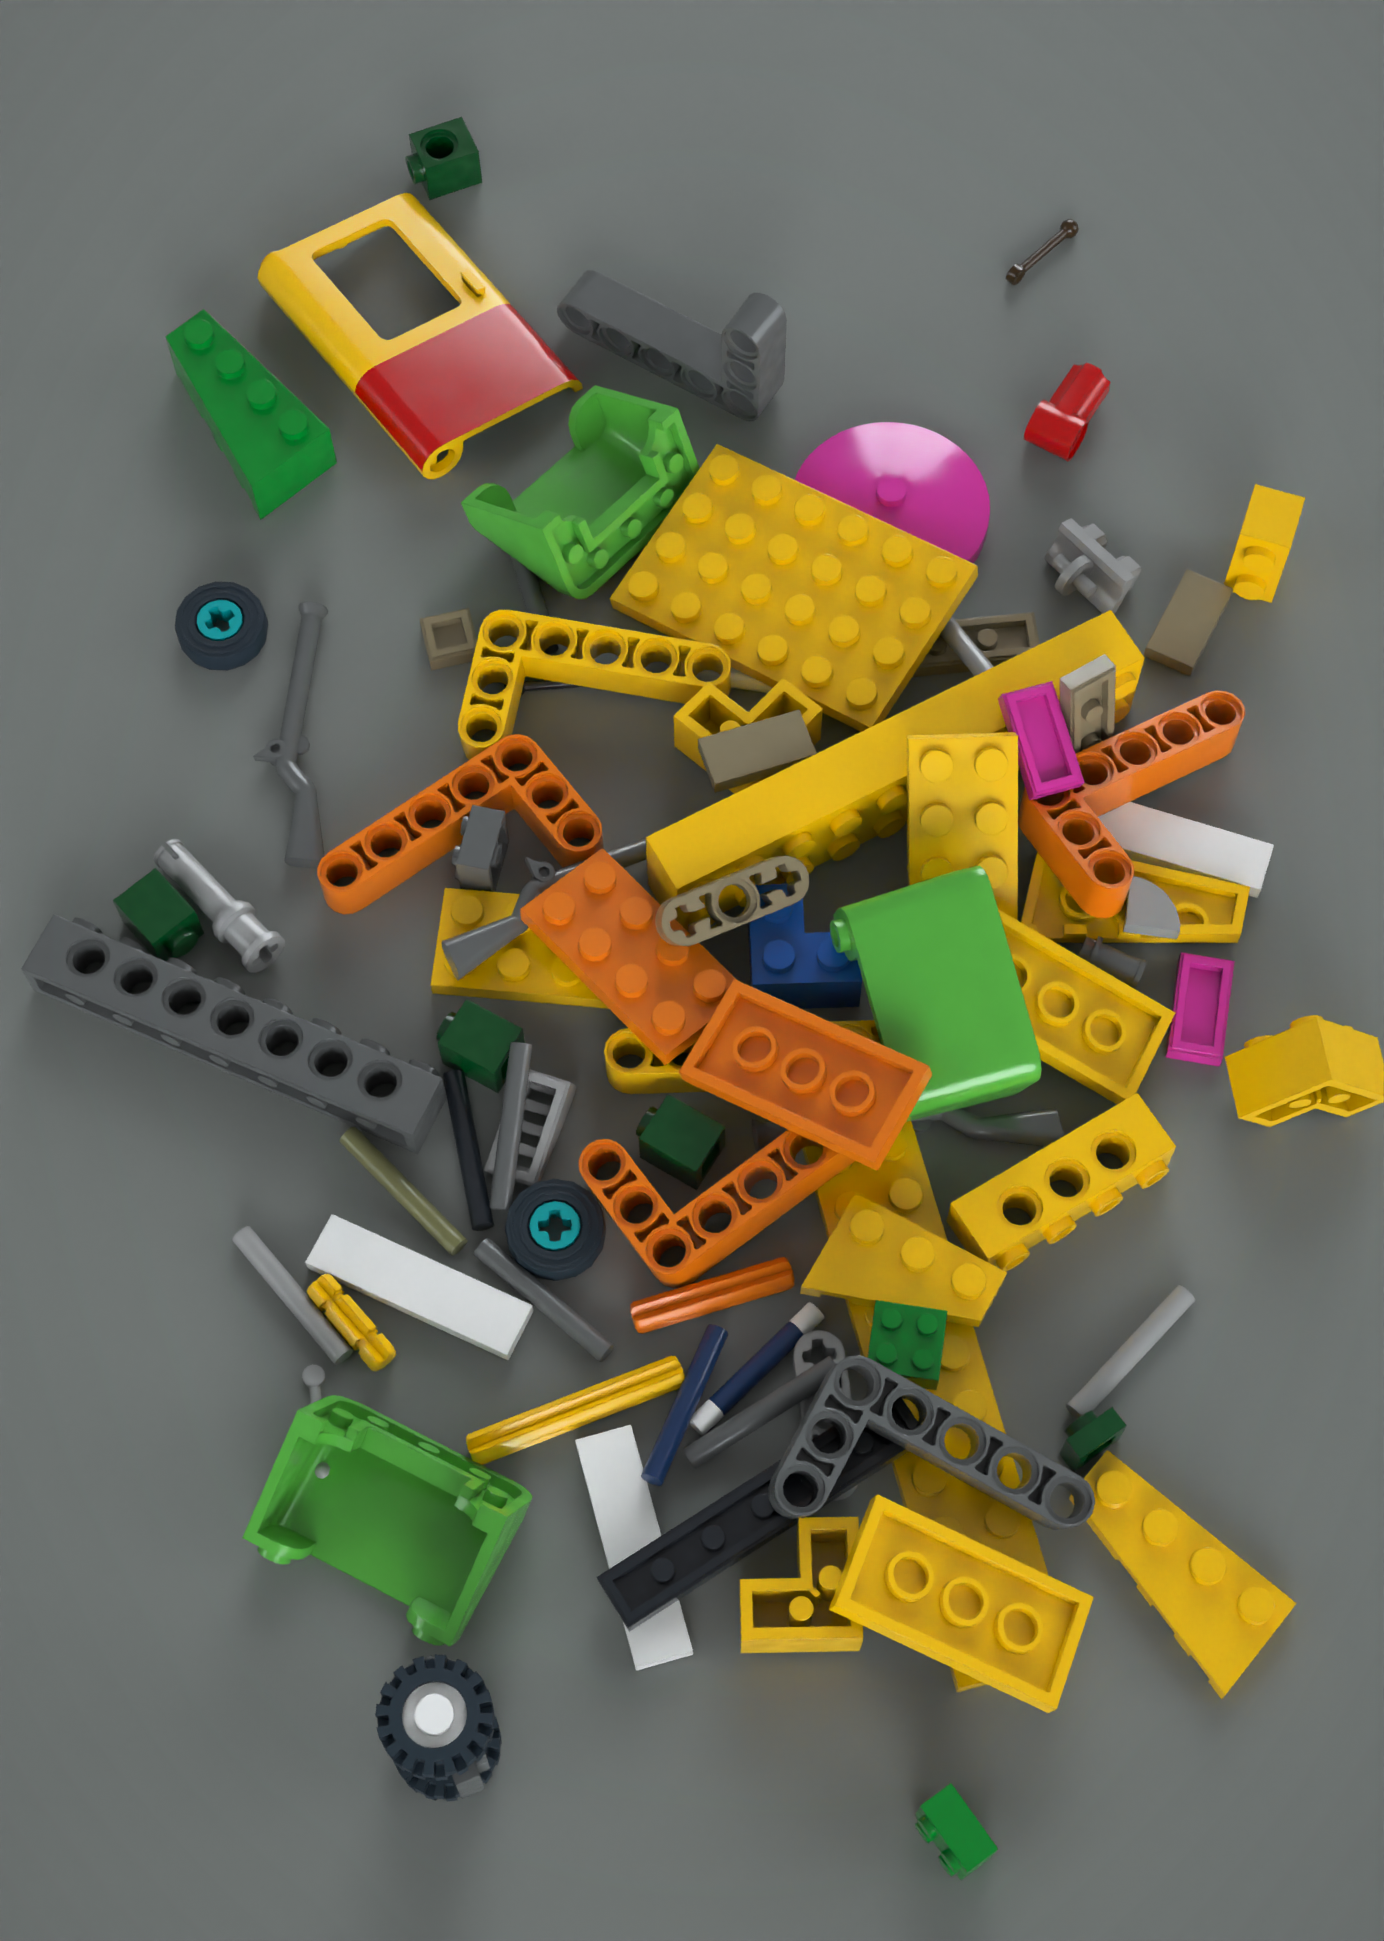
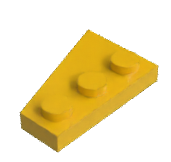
[800,1192,1007,1327]

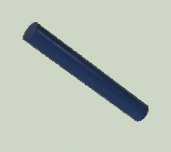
[641,1324,728,1486]

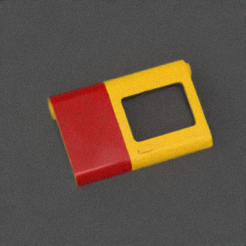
[257,193,583,479]

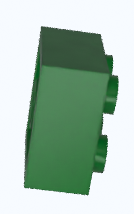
[864,1300,948,1390]
[915,1783,998,1880]

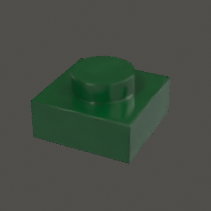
[1059,1407,1127,1472]

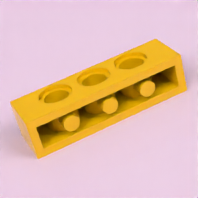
[946,1093,1176,1272]

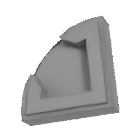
[1123,876,1180,939]

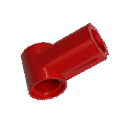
[1024,362,1111,462]

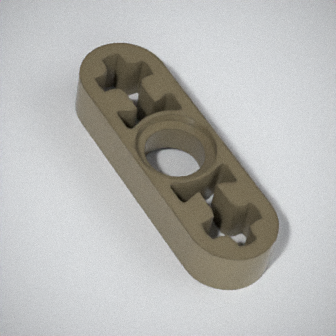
[655,856,809,946]

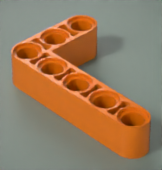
[1018,690,1245,918]
[317,734,604,914]
[579,1130,855,1288]

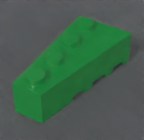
[165,309,337,520]

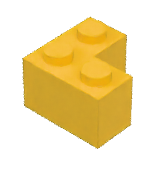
[673,678,823,794]
[1225,1015,1384,1127]
[739,1517,863,1653]

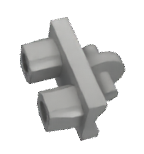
[1044,518,1141,613]

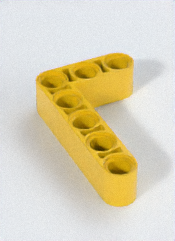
[458,610,731,760]

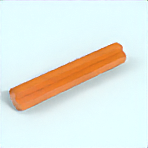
[630,1257,795,1334]

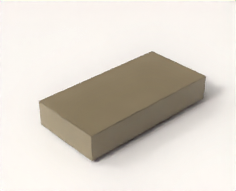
[1143,569,1233,676]
[698,710,817,793]

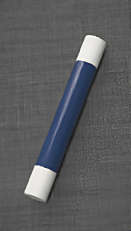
[689,1302,824,1436]

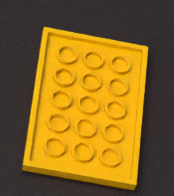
[610,444,978,732]

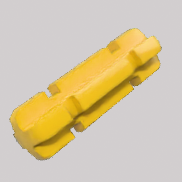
[307,1273,396,1372]

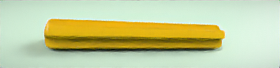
[466,1355,685,1465]

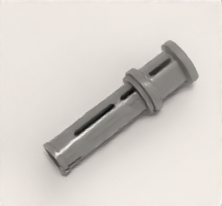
[153,839,285,973]

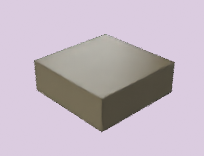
[419,608,477,671]

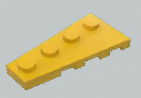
[1021,852,1250,943]
[1069,1450,1297,1699]

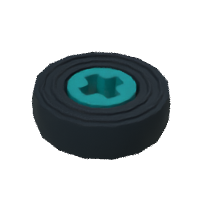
[175,581,268,671]
[505,1179,606,1281]

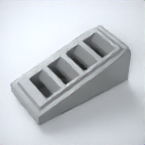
[484,1069,577,1186]

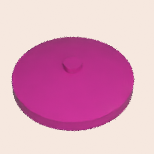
[795,422,990,564]

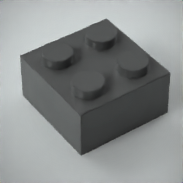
[452,805,509,892]

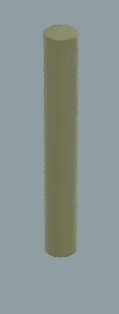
[339,1126,468,1256]

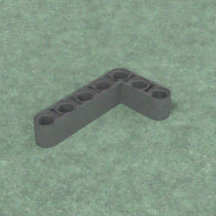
[557,270,787,421]
[768,1355,1095,1530]

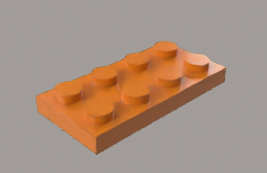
[520,848,737,1066]
[679,979,932,1171]

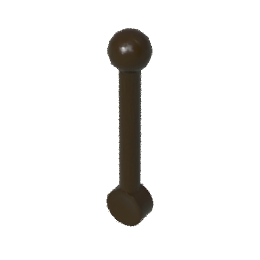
[1006,219,1079,285]

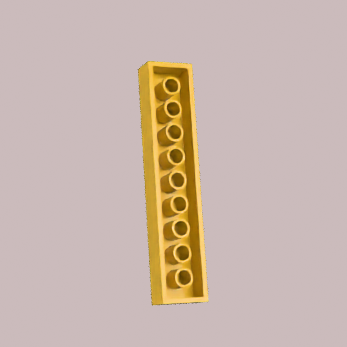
[646,610,1145,930]

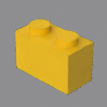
[1224,484,1305,603]

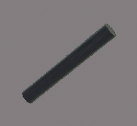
[443,1070,494,1231]

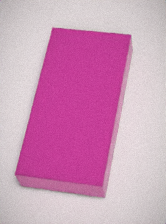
[998,681,1085,800]
[1165,952,1235,1067]

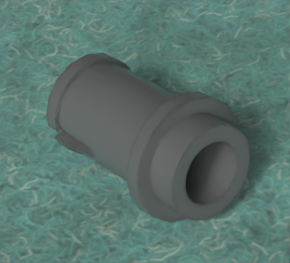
[1078,936,1147,989]

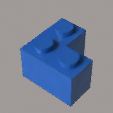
[748,884,862,1009]

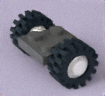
[375,1654,502,1802]

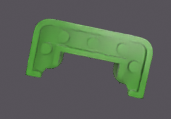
[461,385,700,599]
[830,865,1042,1122]
[242,1395,533,1647]

